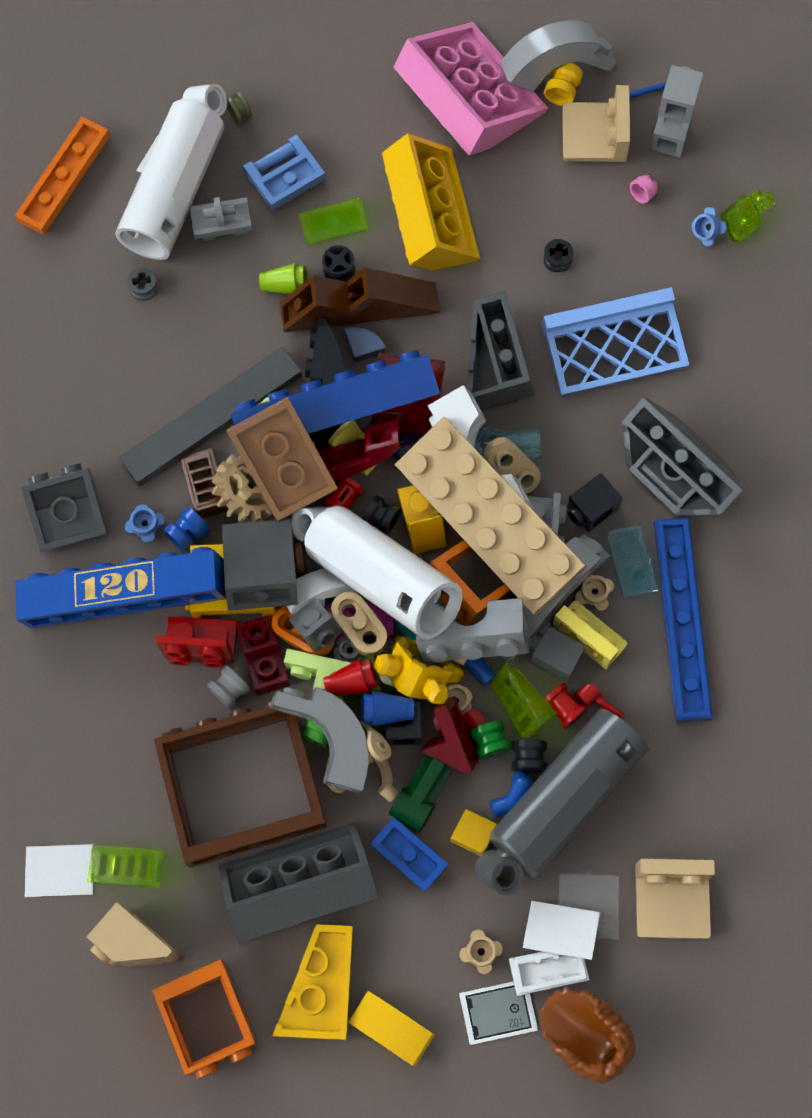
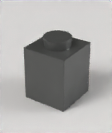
[529,626,586,683]

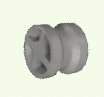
[206,666,251,710]

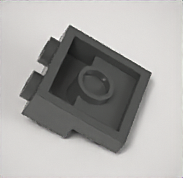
[21,463,108,552]

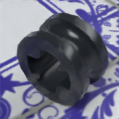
[543,239,573,272]

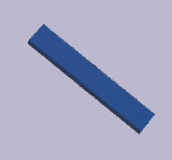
[654,518,712,722]

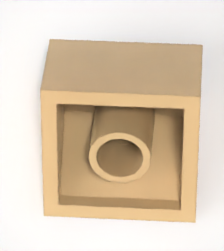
[86,902,183,967]

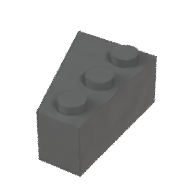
[467,291,535,410]

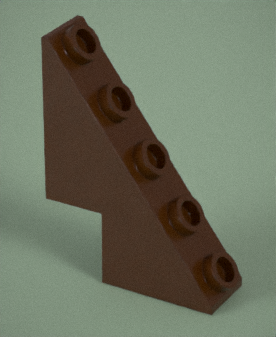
[280,268,440,332]

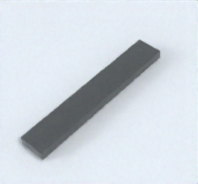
[119,347,302,486]

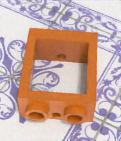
[429,540,516,626]
[152,959,258,1080]

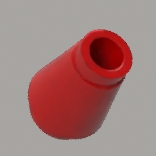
[323,659,378,696]

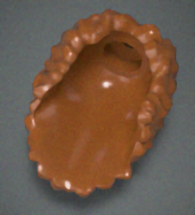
[539,987,635,1084]

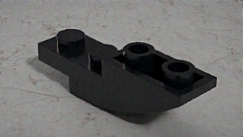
[305,317,345,451]

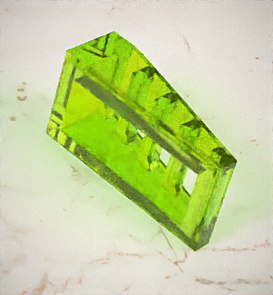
[490,661,557,739]
[87,845,164,889]

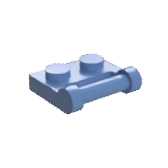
[242,135,326,211]

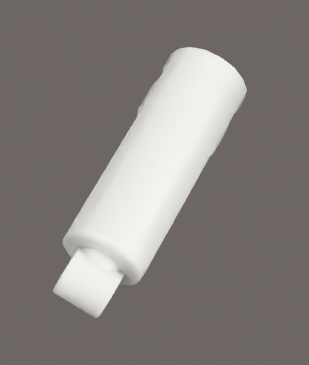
[115,84,227,260]
[291,506,463,639]

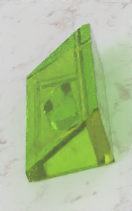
[298,197,369,245]

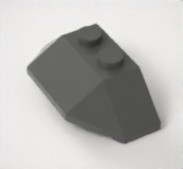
[621,397,744,515]

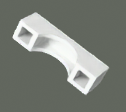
[428,385,533,509]

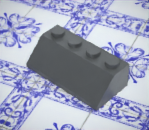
[218,823,379,943]

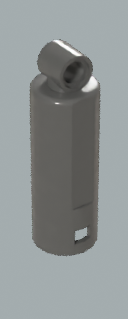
[475,708,649,895]

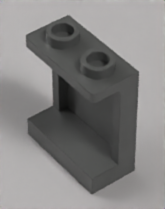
[222,519,298,611]

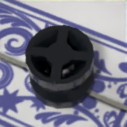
[322,245,355,282]
[362,495,401,536]
[511,739,547,774]

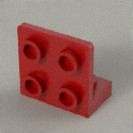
[156,616,238,668]

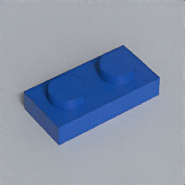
[370,817,448,893]

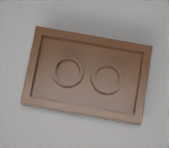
[227,397,338,521]

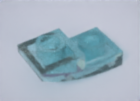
[606,524,658,598]

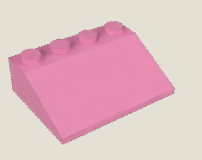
[394,22,548,156]

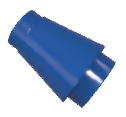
[361,691,414,727]

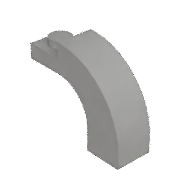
[500,20,617,92]
[516,534,610,639]
[270,687,369,793]

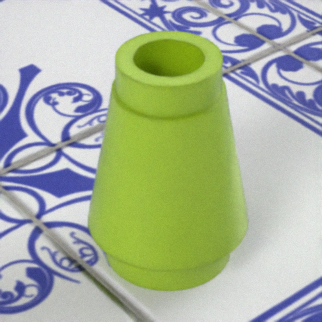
[259,263,308,294]

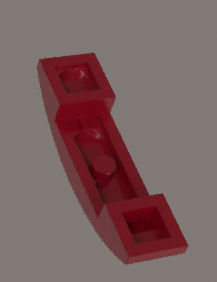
[318,420,401,480]

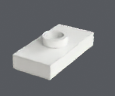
[509,951,589,996]

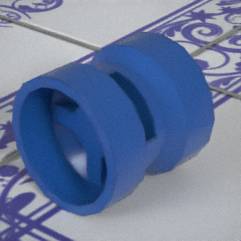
[163,507,211,554]

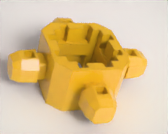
[374,636,464,704]

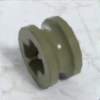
[227,91,252,124]

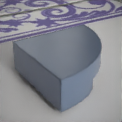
[345,327,386,362]

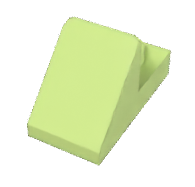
[284,649,351,691]

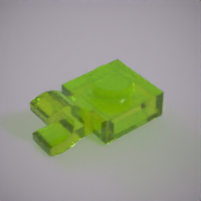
[720,190,775,243]

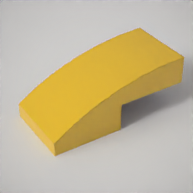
[348,991,435,1067]

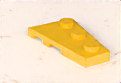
[272,924,353,1040]

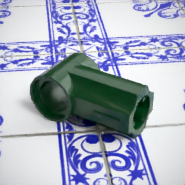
[389,755,452,832]

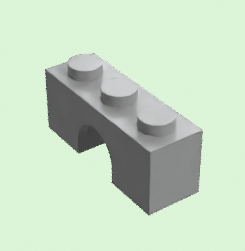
[650,65,703,158]
[416,598,528,663]

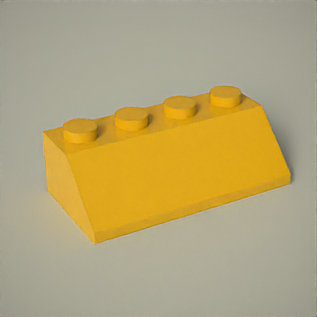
[382,133,481,271]

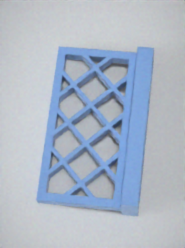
[541,287,689,397]

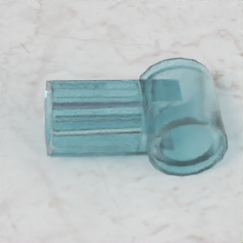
[475,427,541,462]

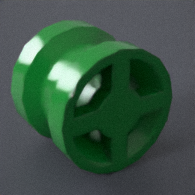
[469,720,512,760]

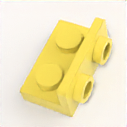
[553,601,627,670]

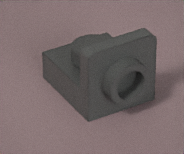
[288,598,343,653]

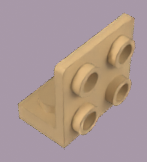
[562,85,630,162]
[635,859,715,939]

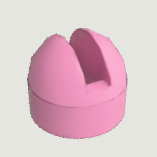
[629,175,658,204]

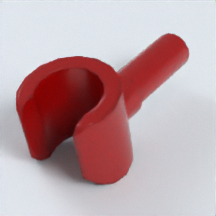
[575,684,623,718]
[437,708,488,735]

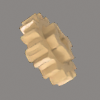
[212,454,273,523]

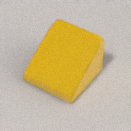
[450,809,498,856]

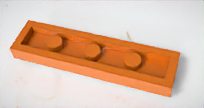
[15,116,110,235]

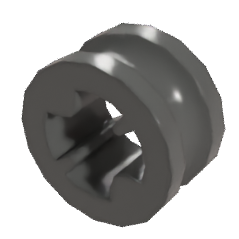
[127,268,158,301]

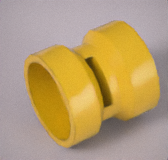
[544,63,583,106]

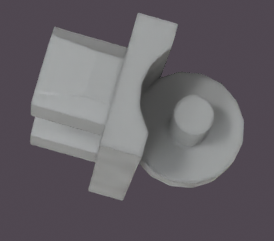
[189,197,252,241]

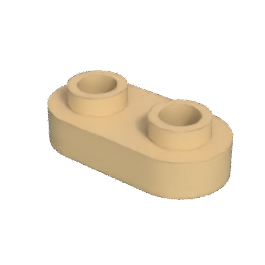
[484,437,541,494]
[331,592,387,656]

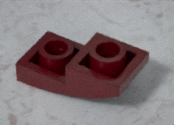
[236,615,290,695]

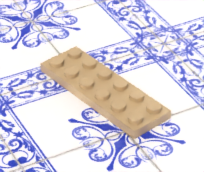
[395,416,587,615]

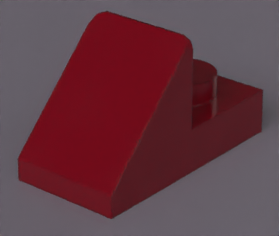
[421,696,479,774]

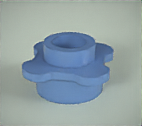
[691,207,727,246]
[125,504,165,543]

